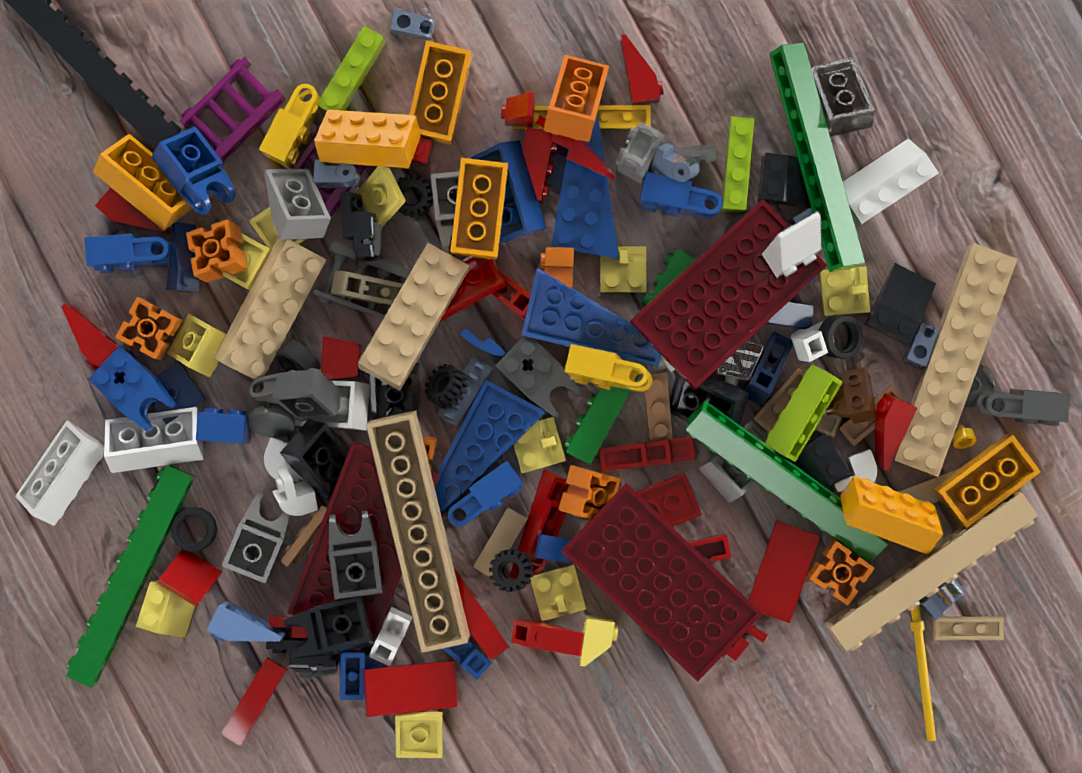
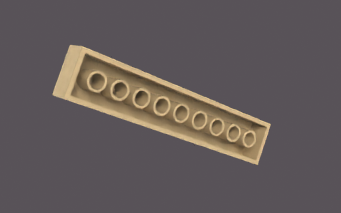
[892,243,1017,477]
[366,410,470,653]
[823,492,1038,652]

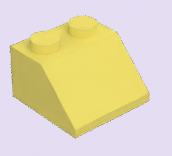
[167,313,226,377]
[136,580,195,638]
[579,614,618,667]

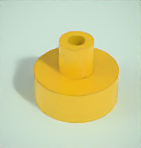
[952,425,977,449]

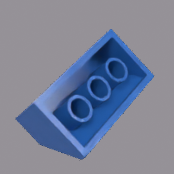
[470,140,546,244]

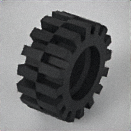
[397,174,433,218]
[425,364,469,409]
[489,549,534,592]

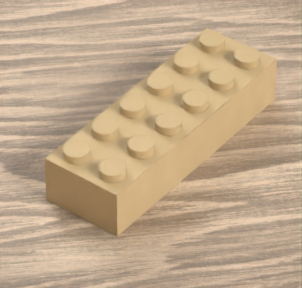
[214,236,326,379]
[358,243,469,391]

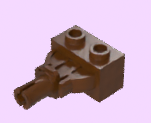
[825,367,877,424]

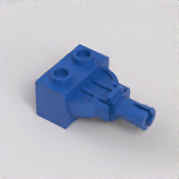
[339,649,389,700]

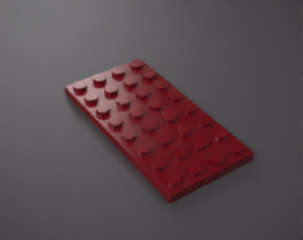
[630,199,827,390]
[287,441,440,646]
[561,483,763,682]

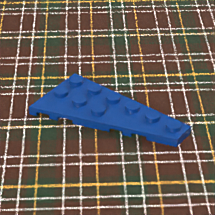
[551,114,619,260]
[522,268,661,368]
[435,380,547,513]

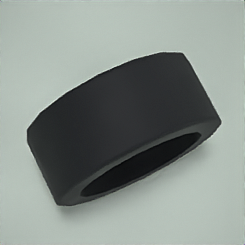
[819,315,864,359]
[276,340,321,372]
[171,507,217,552]

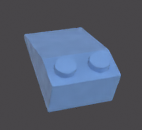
[206,601,288,642]

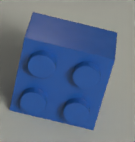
[195,408,251,444]

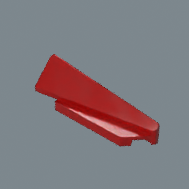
[510,469,569,579]

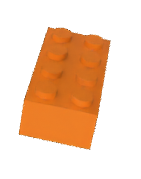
[544,55,609,142]

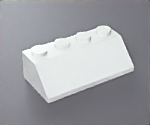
[843,139,939,227]
[104,407,203,473]
[15,420,104,526]

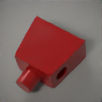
[321,336,363,381]

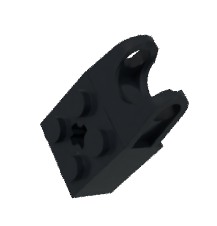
[284,596,374,659]

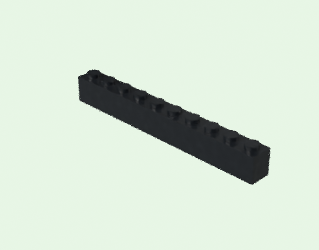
[5,0,182,149]

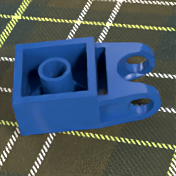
[151,126,236,215]
[638,172,722,219]
[85,234,171,273]
[88,345,176,432]
[448,460,524,527]

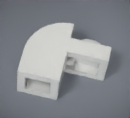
[791,321,835,362]
[264,437,304,482]
[831,449,877,494]
[272,467,318,516]
[369,607,413,666]

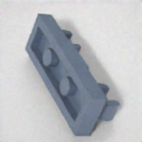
[437,357,493,427]

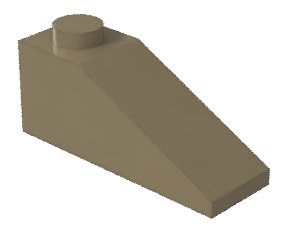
[331,271,404,306]

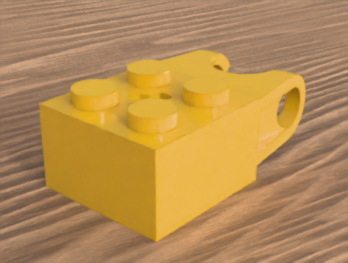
[259,84,320,169]
[564,344,653,392]

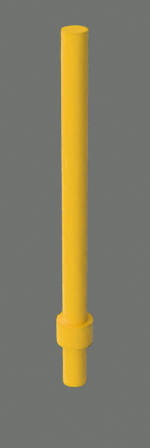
[910,605,936,741]

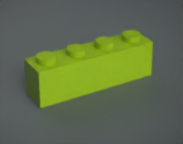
[317,26,386,113]
[720,116,754,214]
[765,364,843,462]

